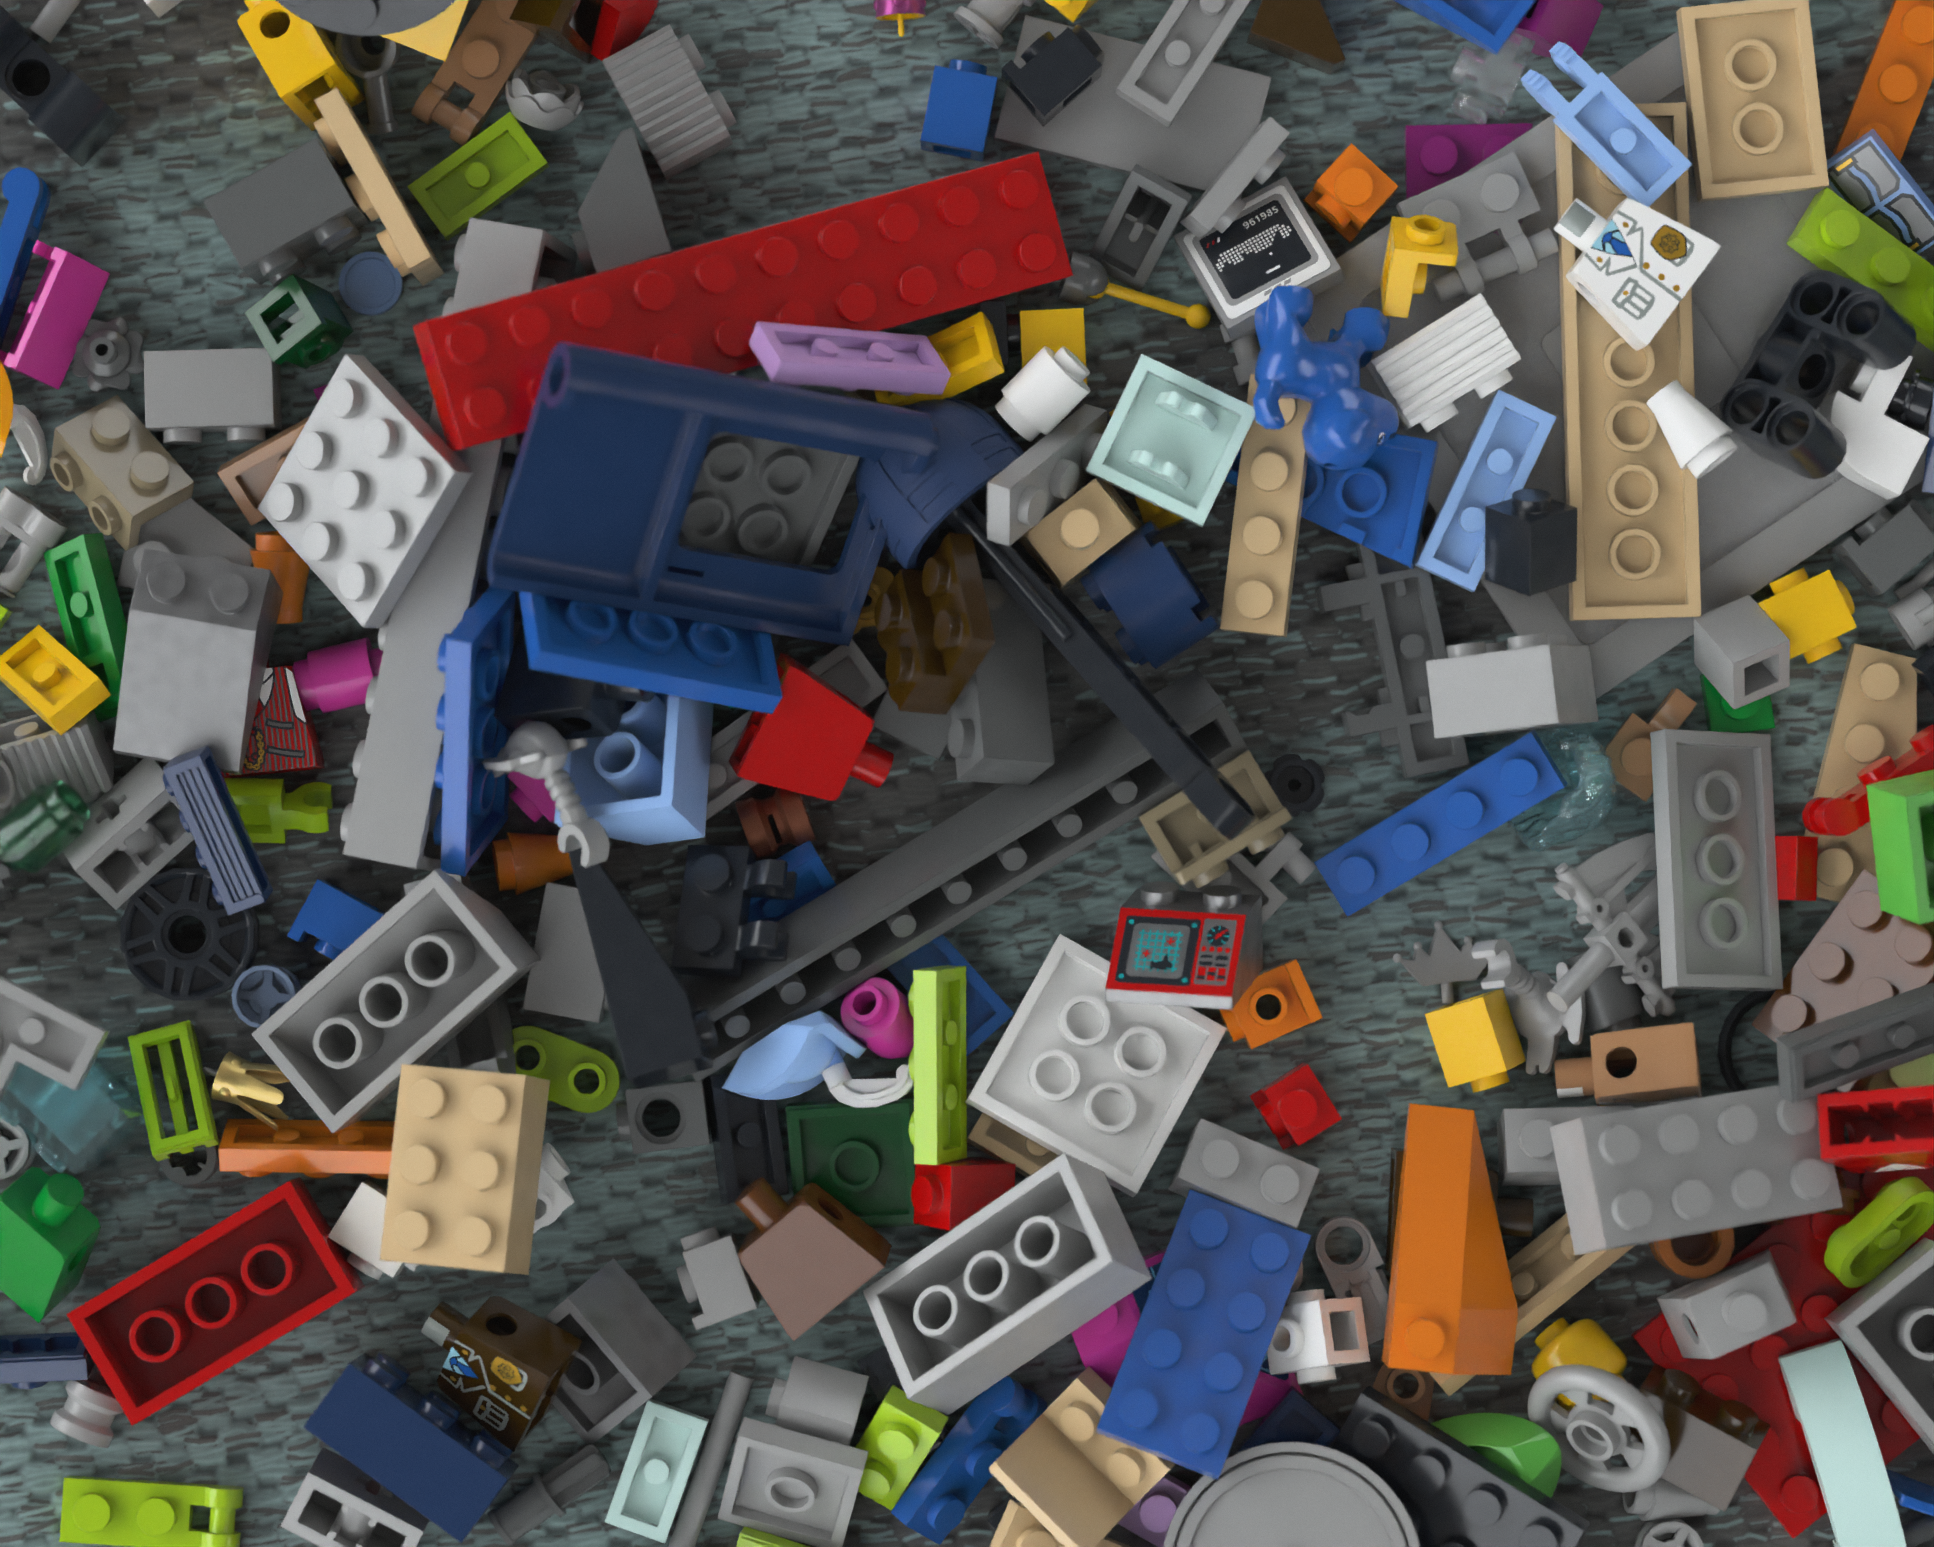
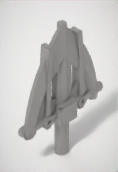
[1547,832,1676,1017]

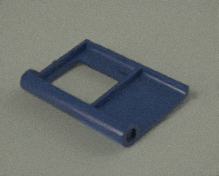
[487,342,940,646]

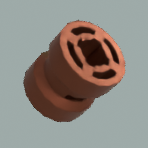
[735,788,817,862]

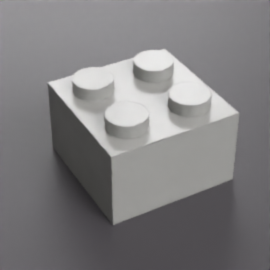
[1426,633,1599,738]

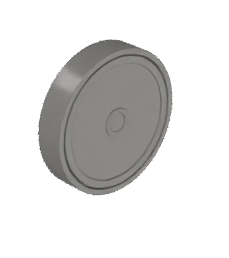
[1163,1442,1420,1547]

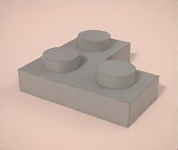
[0,975,110,1101]

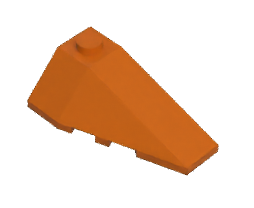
[1382,1103,1518,1375]

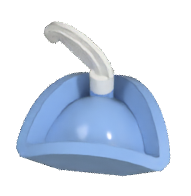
[722,1011,914,1108]

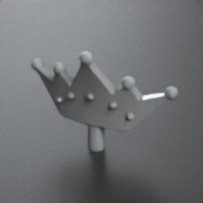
[1393,920,1488,1003]

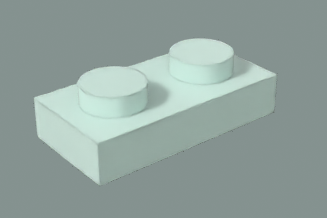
[605,1398,709,1543]

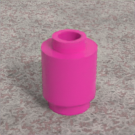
[293,637,383,714]
[841,977,914,1059]

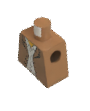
[1554,1022,1702,1109]

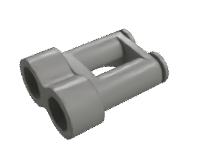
[0,485,69,598]

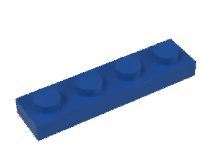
[1314,730,1568,917]

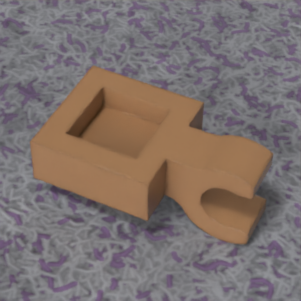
[1593,688,1697,802]

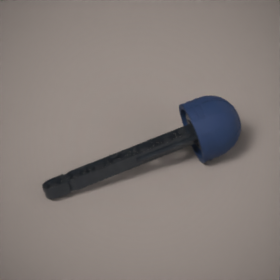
[855,398,1257,841]

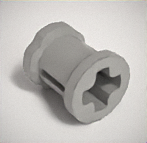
[953,0,1036,49]

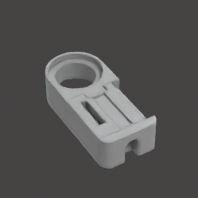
[1314,1216,1390,1345]

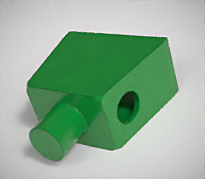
[0,1166,101,1323]

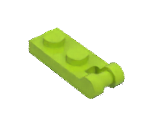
[59,1475,244,1547]

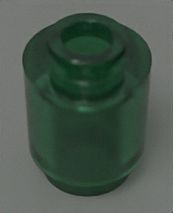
[0,780,90,873]

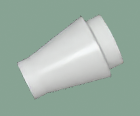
[1646,380,1738,479]

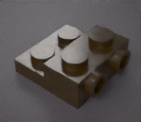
[874,532,996,715]

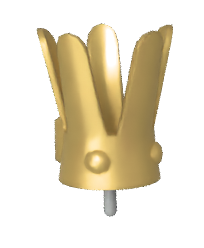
[203,1052,290,1131]

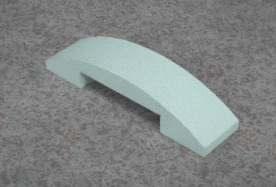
[1778,1338,1907,1547]

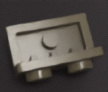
[50,395,195,551]
[1137,750,1292,888]

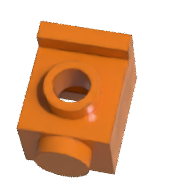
[1303,143,1399,243]
[1218,959,1323,1049]

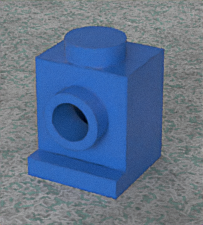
[287,879,386,960]

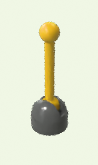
[1057,251,1211,329]

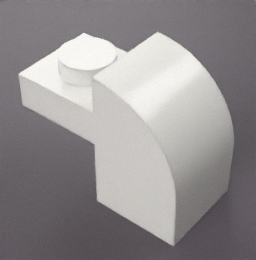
[1820,355,1930,500]

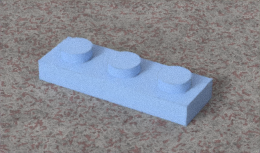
[1414,390,1557,592]

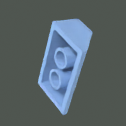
[554,692,714,845]

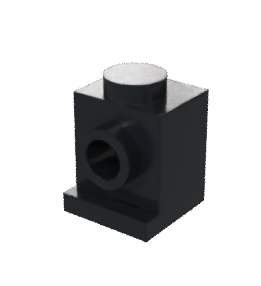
[1001,24,1103,127]

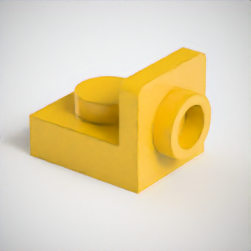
[1380,215,1459,318]

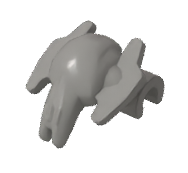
[482,721,610,867]
[1471,939,1586,1075]

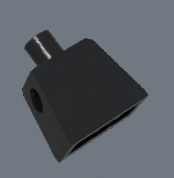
[494,618,656,740]

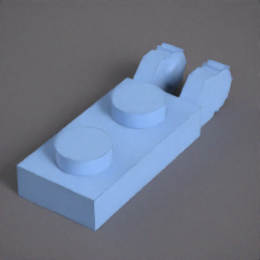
[1520,41,1692,207]

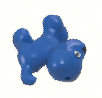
[1253,285,1399,471]

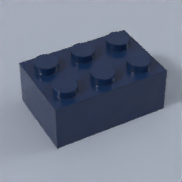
[303,1352,519,1543]

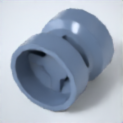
[232,965,303,1028]

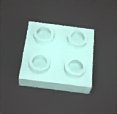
[1086,354,1255,527]

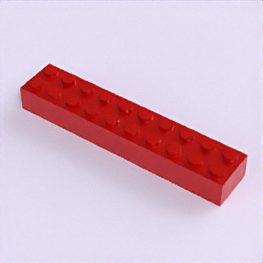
[413,151,1073,452]

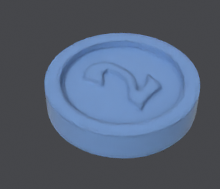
[339,252,403,316]

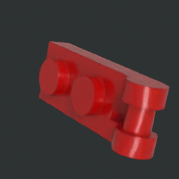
[1802,724,1934,836]

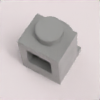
[676,1226,759,1330]

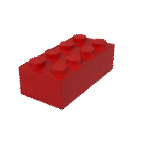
[66,1177,365,1426]

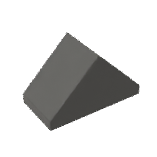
[1088,164,1192,292]

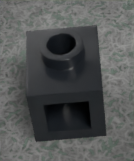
[1485,489,1577,596]

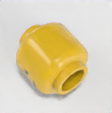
[1531,1317,1627,1412]

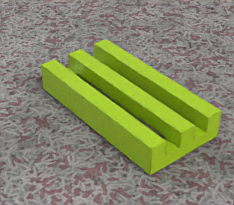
[128,1020,219,1162]

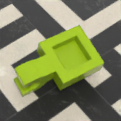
[224,778,333,843]

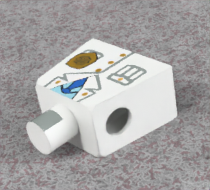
[1553,198,1721,351]

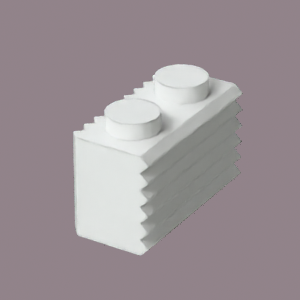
[1366,293,1521,433]

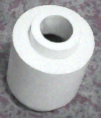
[995,346,1090,442]

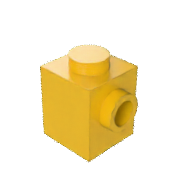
[1757,567,1857,664]

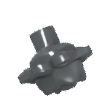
[72,318,144,392]

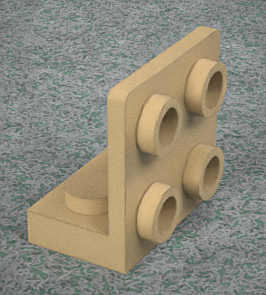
[989,1366,1175,1547]

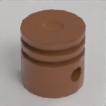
[1648,1228,1735,1279]

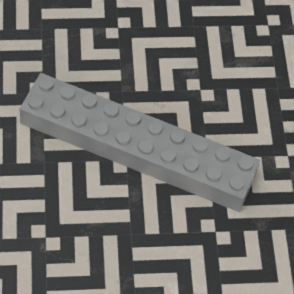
[340,217,578,872]

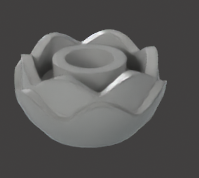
[505,68,584,131]

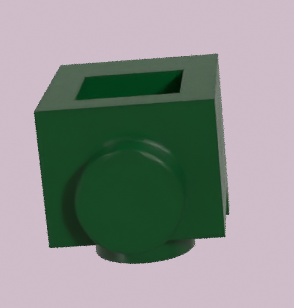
[244,274,354,369]

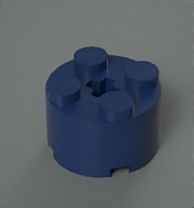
[1080,520,1220,669]

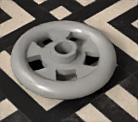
[1527,1364,1670,1493]

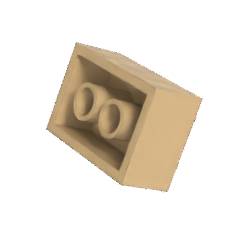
[380,1064,550,1275]

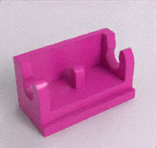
[0,240,110,390]

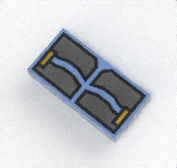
[1827,129,1934,254]

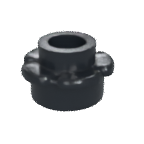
[1888,368,1934,430]
[1264,754,1325,817]

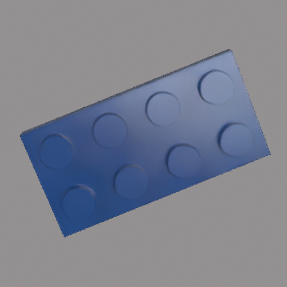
[433,586,515,876]
[519,591,782,714]
[1096,1189,1311,1480]

